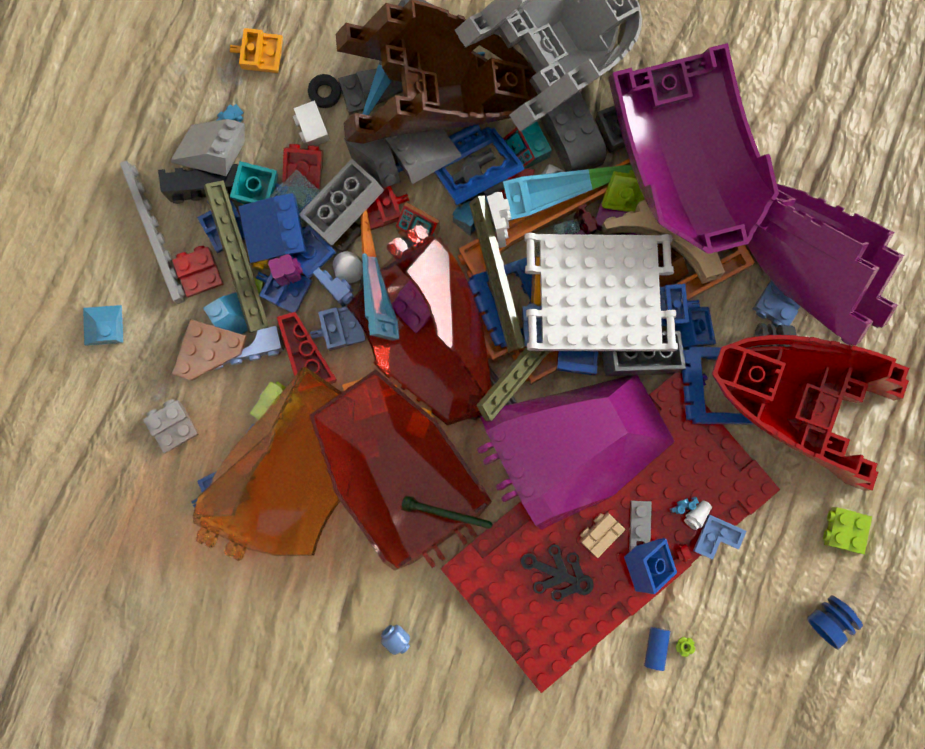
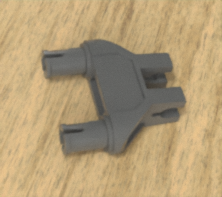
[451,148,508,206]

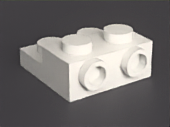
[487,192,512,248]

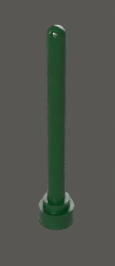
[402,495,493,529]

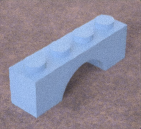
[214,326,284,370]

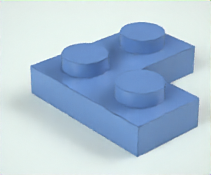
[693,515,747,559]

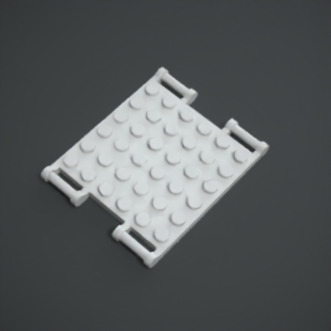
[524,233,678,351]

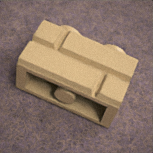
[579,512,625,558]

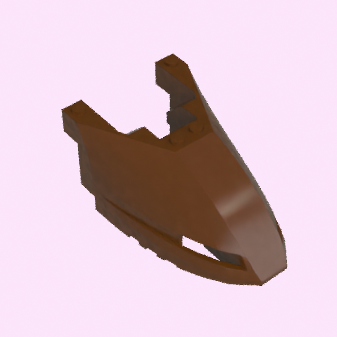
[335,0,538,144]

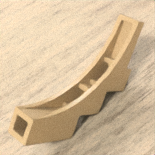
[601,200,725,284]

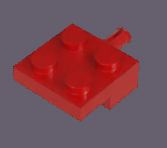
[367,186,410,230]

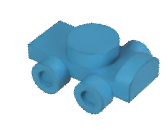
[216,104,244,122]
[670,497,699,514]

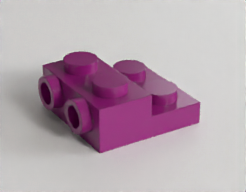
[391,278,442,333]

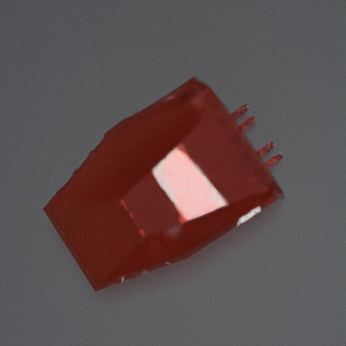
[346,224,492,426]
[309,369,492,571]

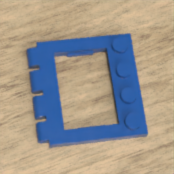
[434,126,524,205]
[466,257,532,348]
[682,346,755,425]

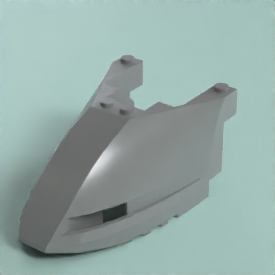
[455,0,642,131]

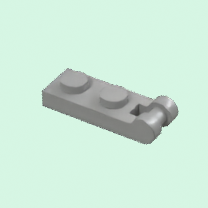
[629,501,652,552]

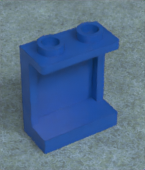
[556,351,598,376]

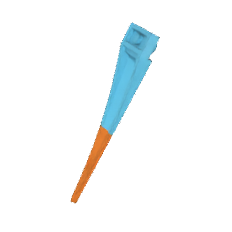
[360,209,399,341]

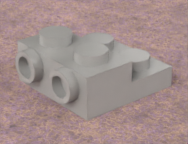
[143,399,199,454]

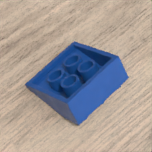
[238,193,307,263]

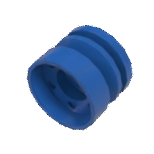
[807,595,863,650]

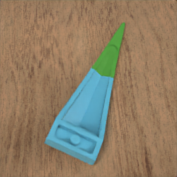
[503,165,633,219]

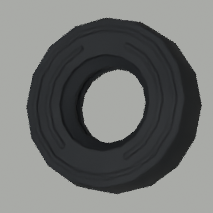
[308,74,341,108]

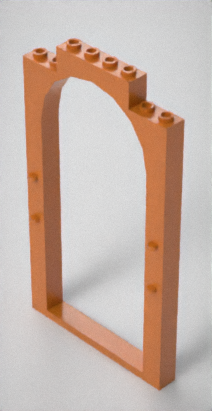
[455,159,755,384]

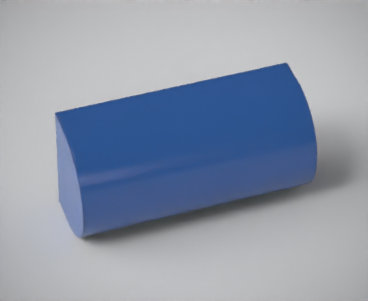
[644,627,671,671]

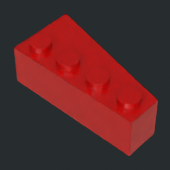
[277,312,337,393]

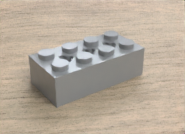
[299,159,384,246]

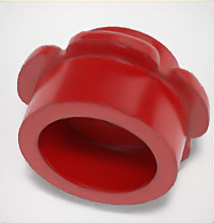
[676,544,692,563]

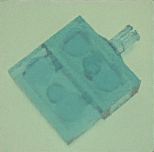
[270,169,320,222]

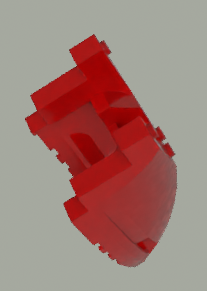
[712,335,909,491]

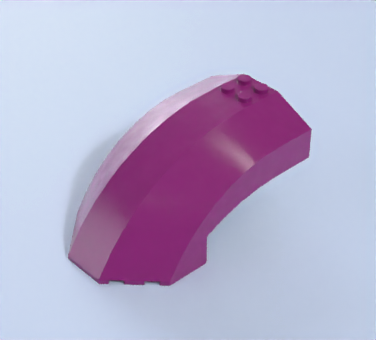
[608,43,779,254]

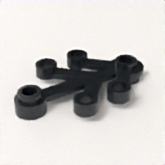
[521,544,594,602]

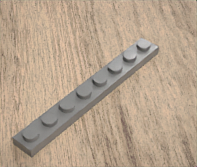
[120,160,185,304]

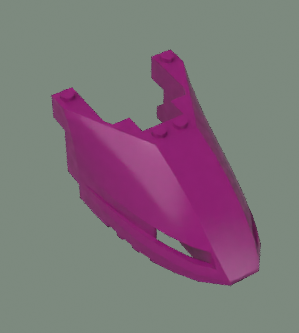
[747,184,905,346]

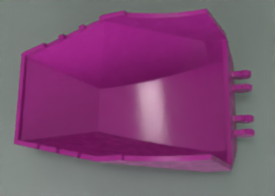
[477,375,675,530]

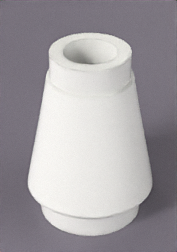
[684,500,712,530]

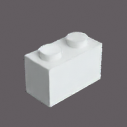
[293,100,330,146]

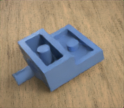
[310,304,366,351]

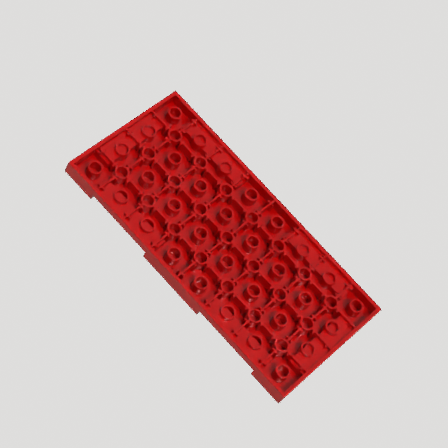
[440,372,780,693]

